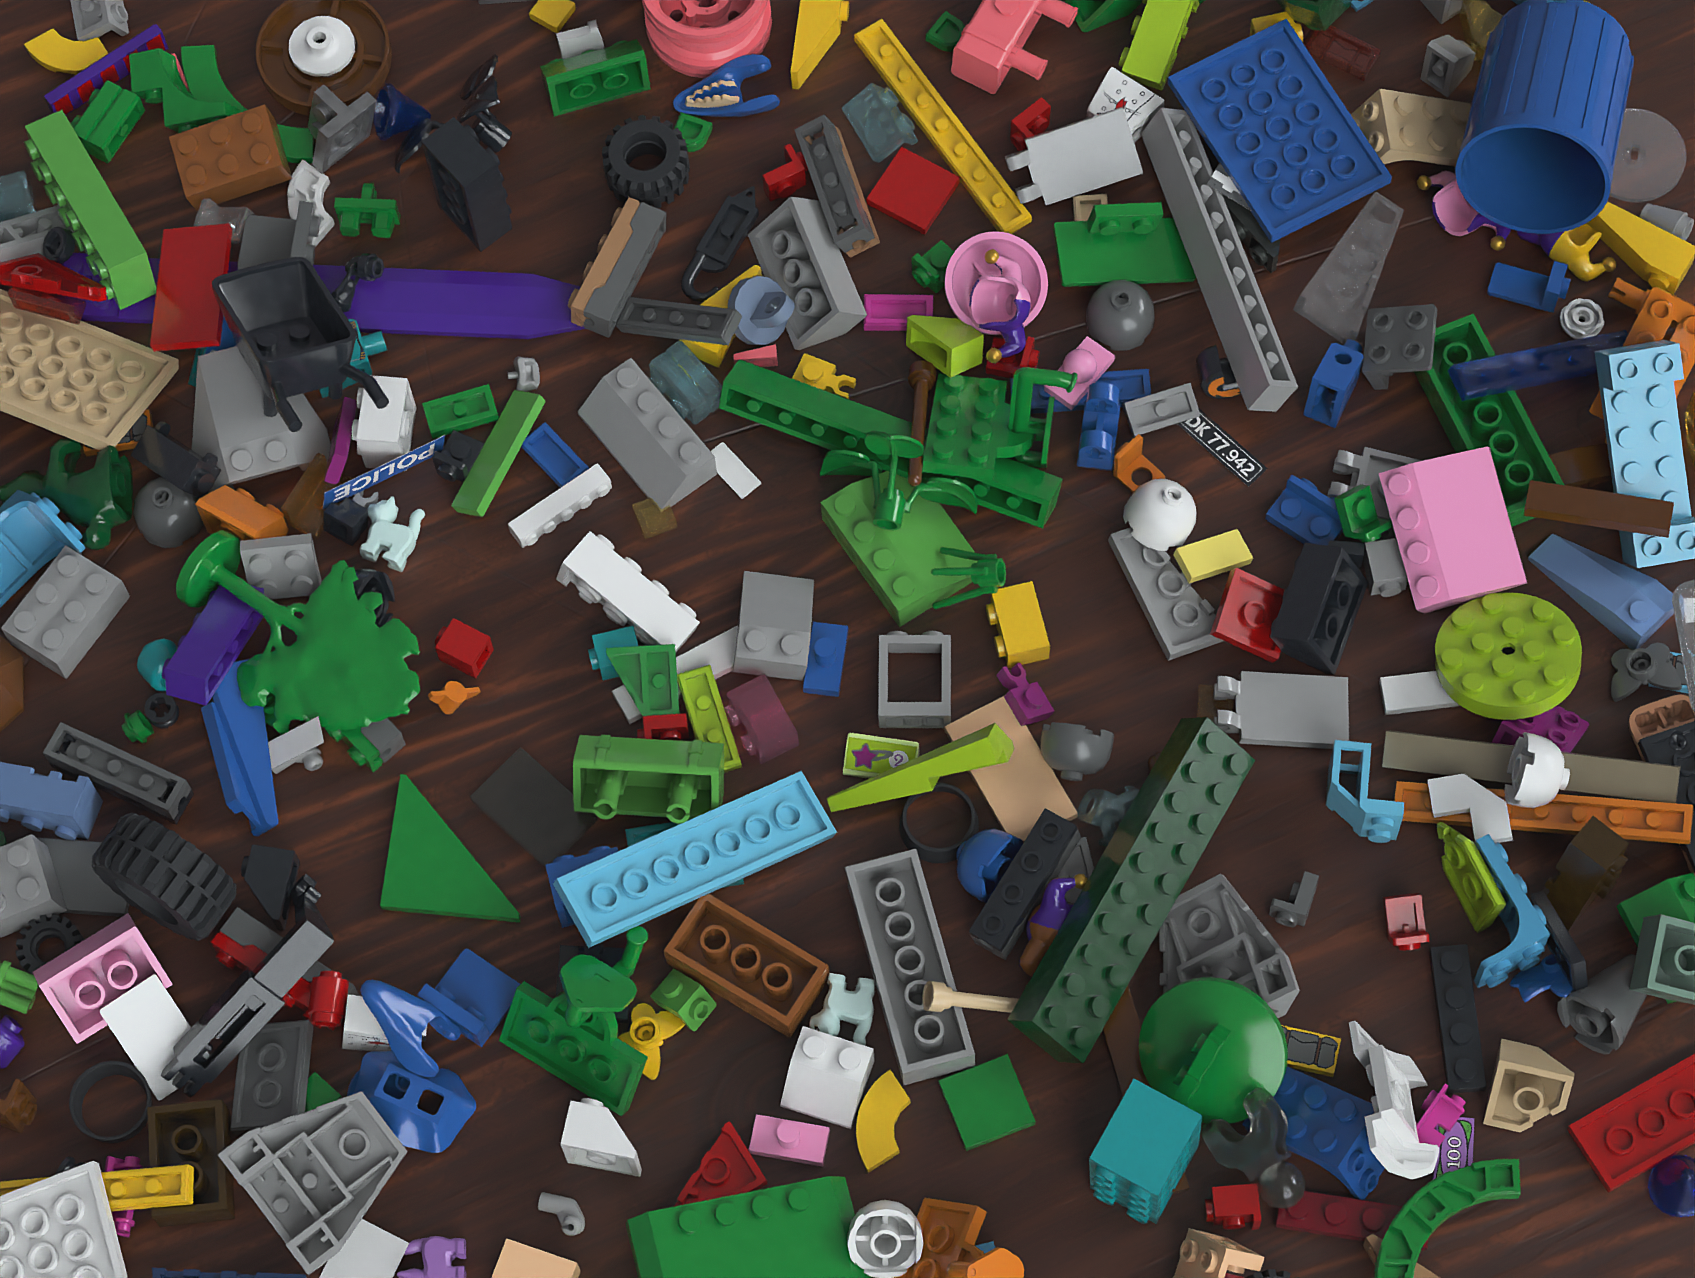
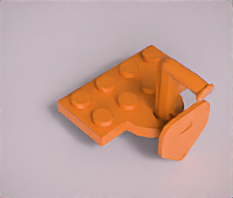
[894,1198,1024,1278]

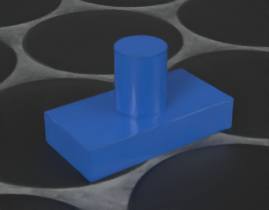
[803,622,849,697]

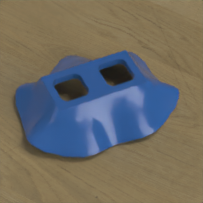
[353,1050,476,1153]

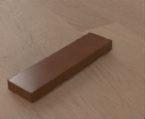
[1524,480,1674,538]

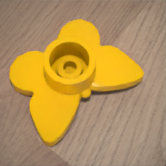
[618,1003,685,1080]

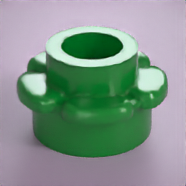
[121,710,154,743]

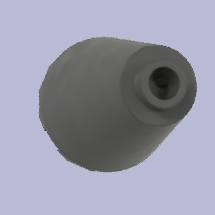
[1557,954,1647,1054]

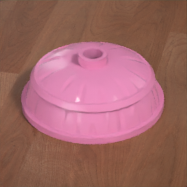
[944,232,1048,335]

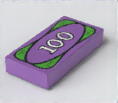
[1432,1117,1475,1180]

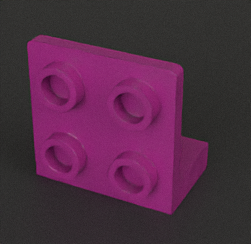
[1491,705,1589,753]

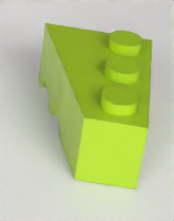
[1119,0,1199,91]

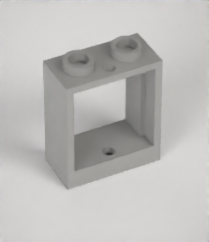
[878,631,951,728]

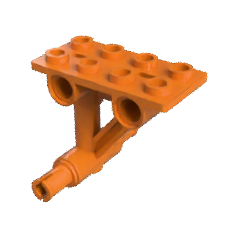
[1589,277,1695,420]

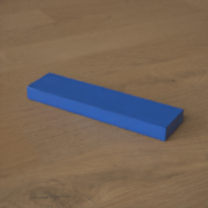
[1010,369,1151,414]

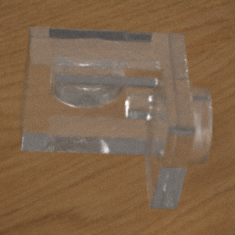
[194,199,254,244]

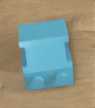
[1326,740,1404,843]

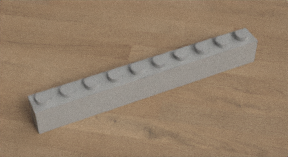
[1141,108,1298,412]

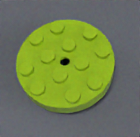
[1435,593,1582,720]

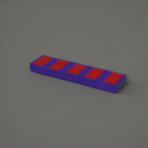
[44,24,169,115]

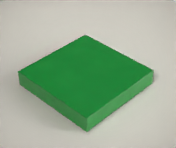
[938,1054,1036,1151]

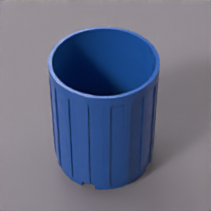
[1455,0,1634,234]

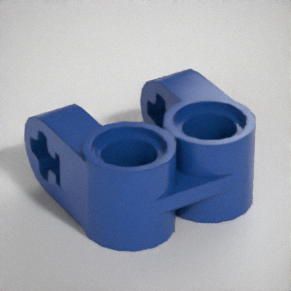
[1077,382,1121,471]

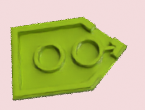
[1437,822,1506,933]

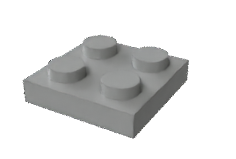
[240,533,322,599]

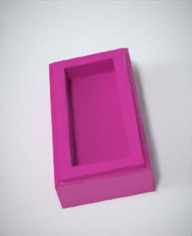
[864,294,933,331]

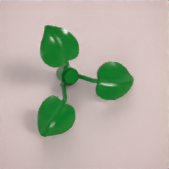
[820,431,978,530]

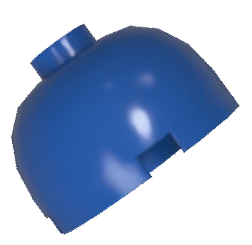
[956,829,1023,903]

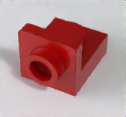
[1010,97,1051,151]
[986,336,1040,378]
[637,713,689,741]

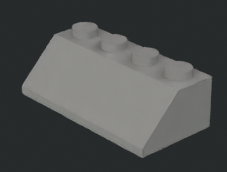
[748,197,867,350]
[578,358,717,514]

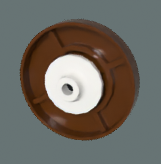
[256,0,392,116]

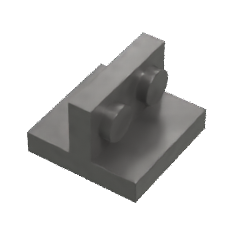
[308,84,377,174]

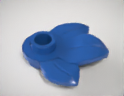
[1510,954,1574,1002]

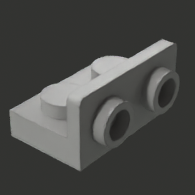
[70,0,129,41]

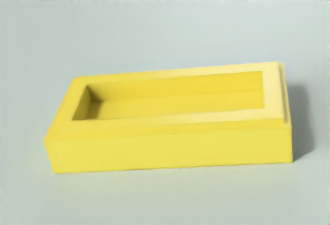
[1173,529,1253,584]

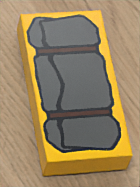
[1281,1025,1341,1077]

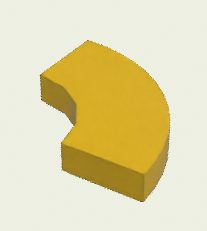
[24,29,108,75]
[856,1070,911,1173]

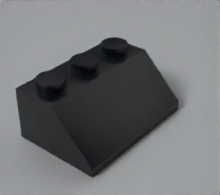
[1270,543,1368,675]

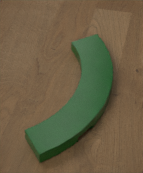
[181,45,315,163]
[1373,1159,1521,1278]

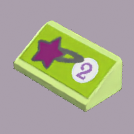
[843,733,920,779]

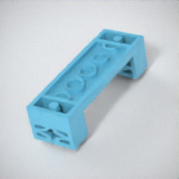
[1595,340,1695,568]

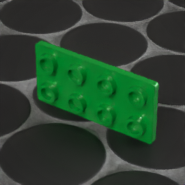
[1053,202,1196,287]

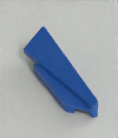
[201,659,278,837]

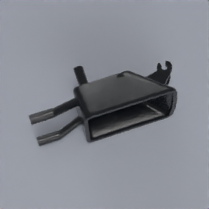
[212,257,389,432]

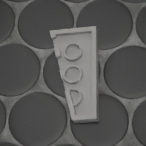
[1108,527,1223,661]

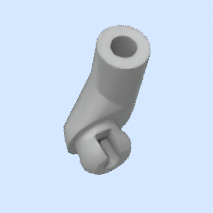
[272,747,323,774]
[538,1192,585,1236]

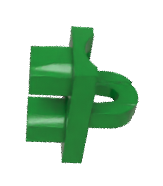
[334,183,401,238]

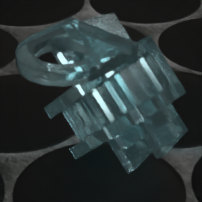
[1078,785,1139,846]

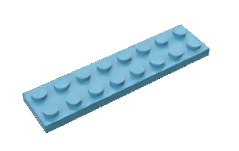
[553,771,837,948]

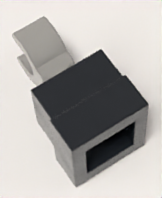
[323,490,378,546]

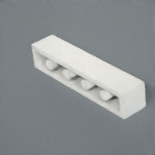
[508,463,612,548]

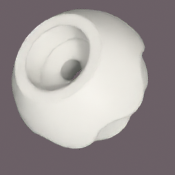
[1560,298,1604,340]

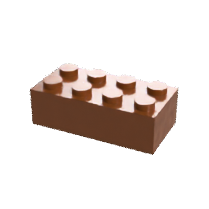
[664,894,829,1038]

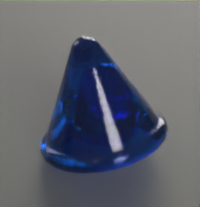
[374,83,431,140]
[1648,1155,1695,1217]

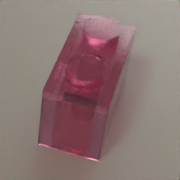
[724,674,799,764]

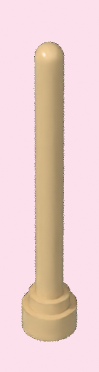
[922,981,1019,1013]

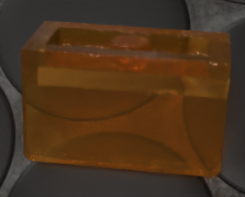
[281,452,352,540]

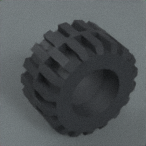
[602,115,690,208]

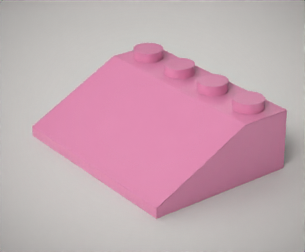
[1379,446,1527,614]

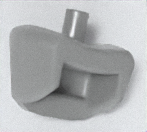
[507,356,540,392]

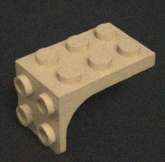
[1351,89,1471,167]

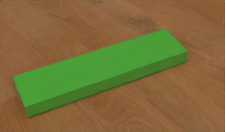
[451,390,546,517]

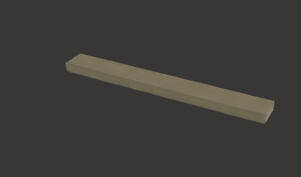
[1382,730,1680,803]

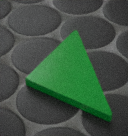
[380,774,521,922]

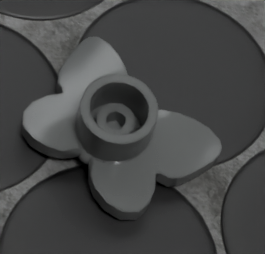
[1611,642,1682,702]

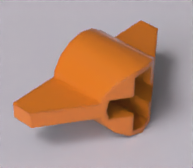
[428,681,481,715]

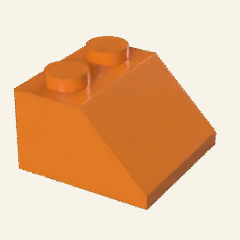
[195,485,289,541]

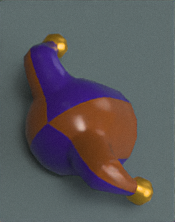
[1019,874,1088,977]

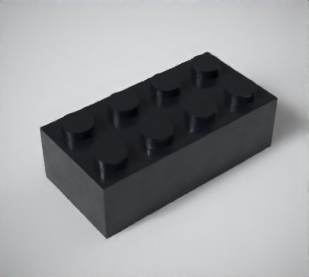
[421,117,512,252]

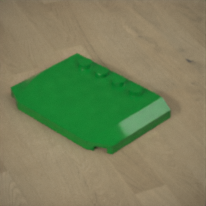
[626,1176,871,1278]

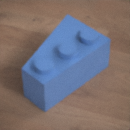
[0,762,103,840]

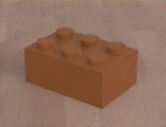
[169,104,292,211]

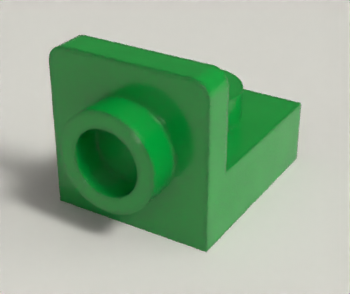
[911,240,954,293]
[1334,484,1392,543]

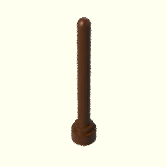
[907,360,936,486]

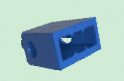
[1303,339,1364,428]

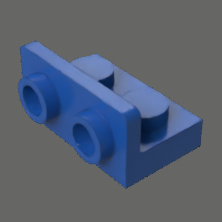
[1265,475,1343,545]

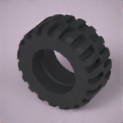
[92,813,236,941]

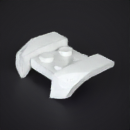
[1349,1021,1439,1180]

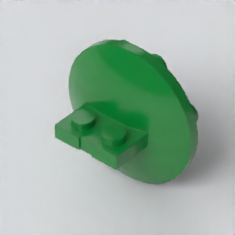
[1139,977,1288,1124]

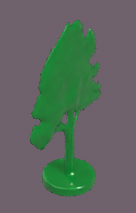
[176,530,420,732]

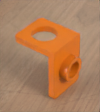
[1113,434,1165,493]

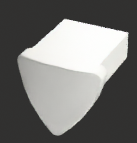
[556,20,604,59]

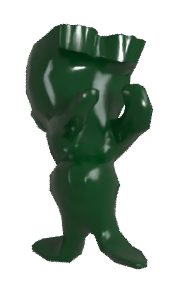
[0,439,133,550]

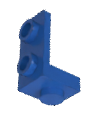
[1487,261,1571,313]

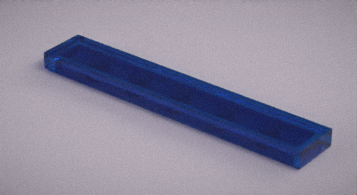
[1448,330,1628,401]

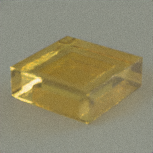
[632,498,677,539]

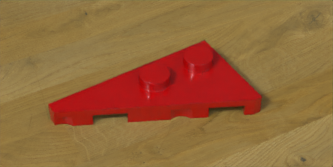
[0,253,107,302]
[675,1121,768,1206]

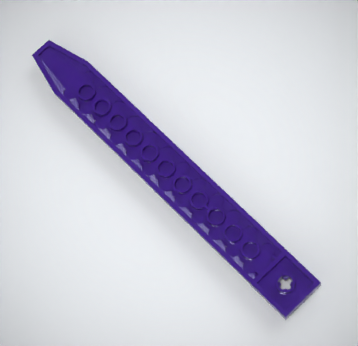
[50,253,586,339]

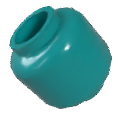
[137,639,178,692]

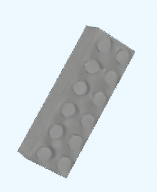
[845,849,975,1086]

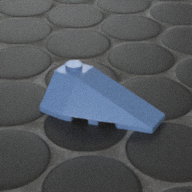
[1528,534,1683,650]

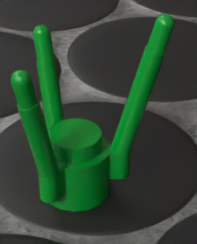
[931,547,1006,609]

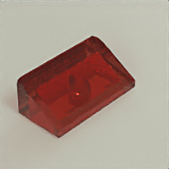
[8,287,86,325]

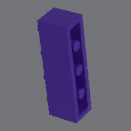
[162,585,264,706]

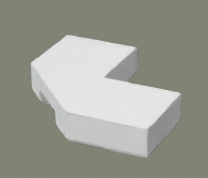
[1428,774,1513,843]

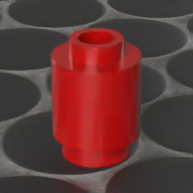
[308,971,349,1027]

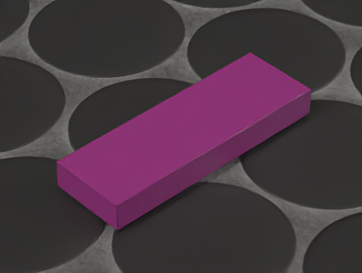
[324,397,357,485]

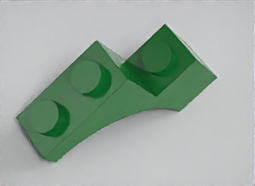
[129,48,240,133]

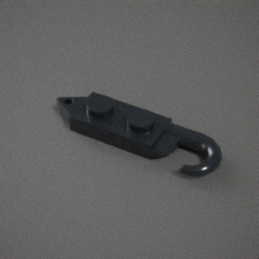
[681,186,759,302]

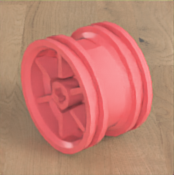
[642,0,772,78]

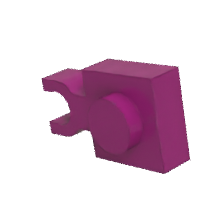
[996,663,1054,726]

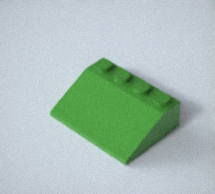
[821,471,978,627]

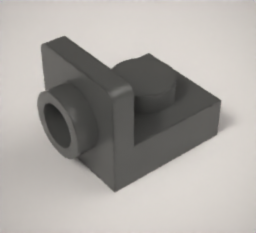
[1269,871,1319,927]

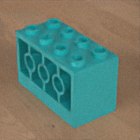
[1089,1079,1202,1224]

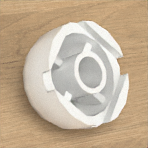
[1123,479,1197,551]
[1505,732,1570,808]
[847,1200,924,1278]

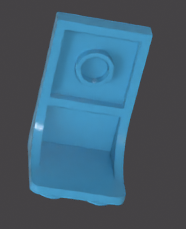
[0,490,85,607]
[1474,834,1550,988]

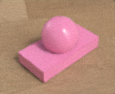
[1044,336,1115,410]

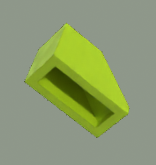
[906,315,984,378]

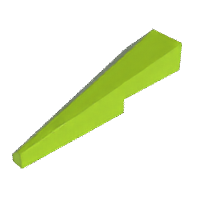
[827,723,1015,812]

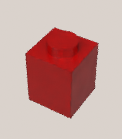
[435,618,494,679]

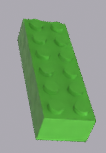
[24,110,157,310]

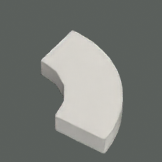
[287,160,335,247]

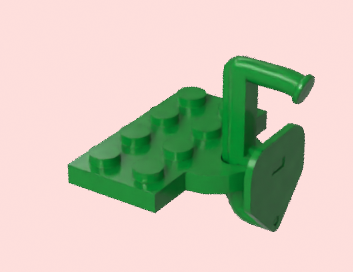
[922,367,1077,480]
[499,926,648,1117]

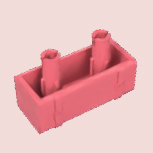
[951,0,1078,94]

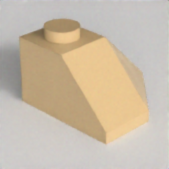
[1483,1039,1574,1132]

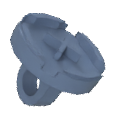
[728,276,795,345]

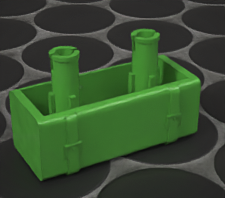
[573,734,724,824]

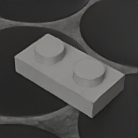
[1122,383,1201,437]

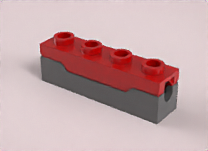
[211,907,359,1031]

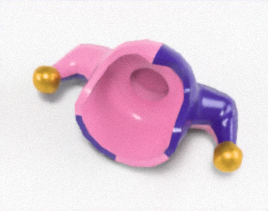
[1417,170,1511,251]
[969,249,1031,363]

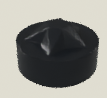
[43,227,75,263]

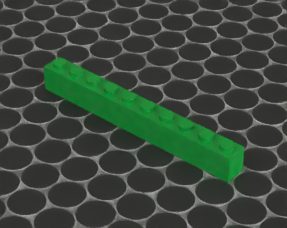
[719,359,1063,529]

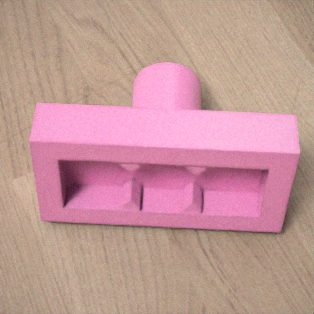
[749,1114,830,1167]

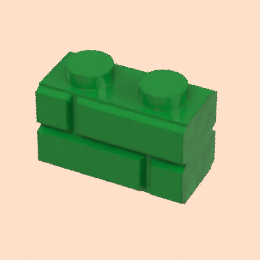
[71,80,145,164]

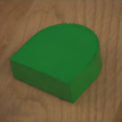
[926,11,965,52]
[673,112,713,152]

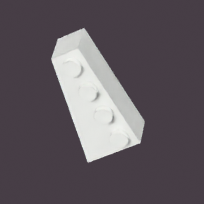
[556,531,700,652]

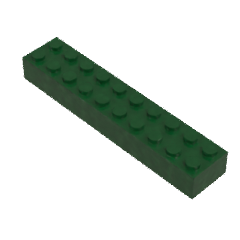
[1007,717,1255,1063]

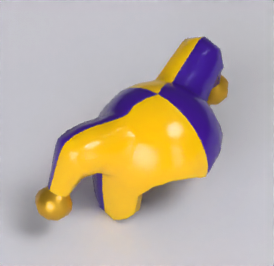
[1517,224,1616,281]

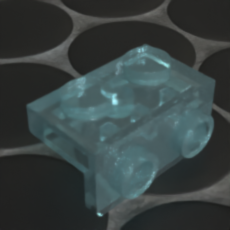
[841,83,918,163]

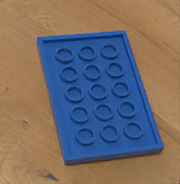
[1168,19,1392,243]

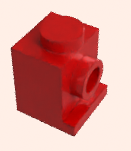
[1204,1183,1262,1230]

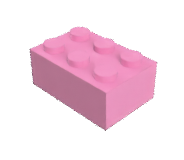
[33,913,173,1044]

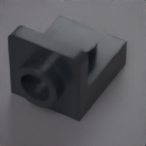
[432,430,484,482]

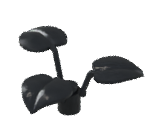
[395,54,512,173]

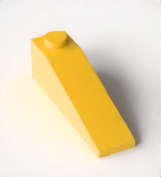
[1586,201,1695,295]

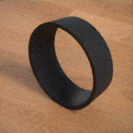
[899,783,979,863]
[69,1061,152,1143]

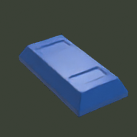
[521,422,589,488]

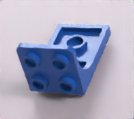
[1242,1066,1385,1200]

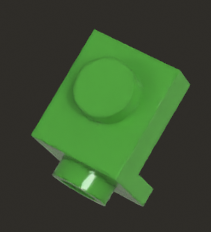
[650,969,717,1031]

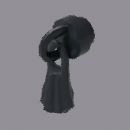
[331,253,384,313]

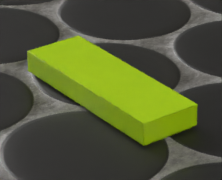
[677,665,742,773]

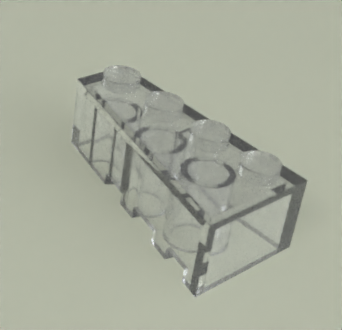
[1293,191,1404,343]

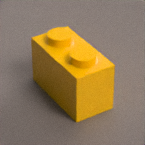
[986,581,1050,668]

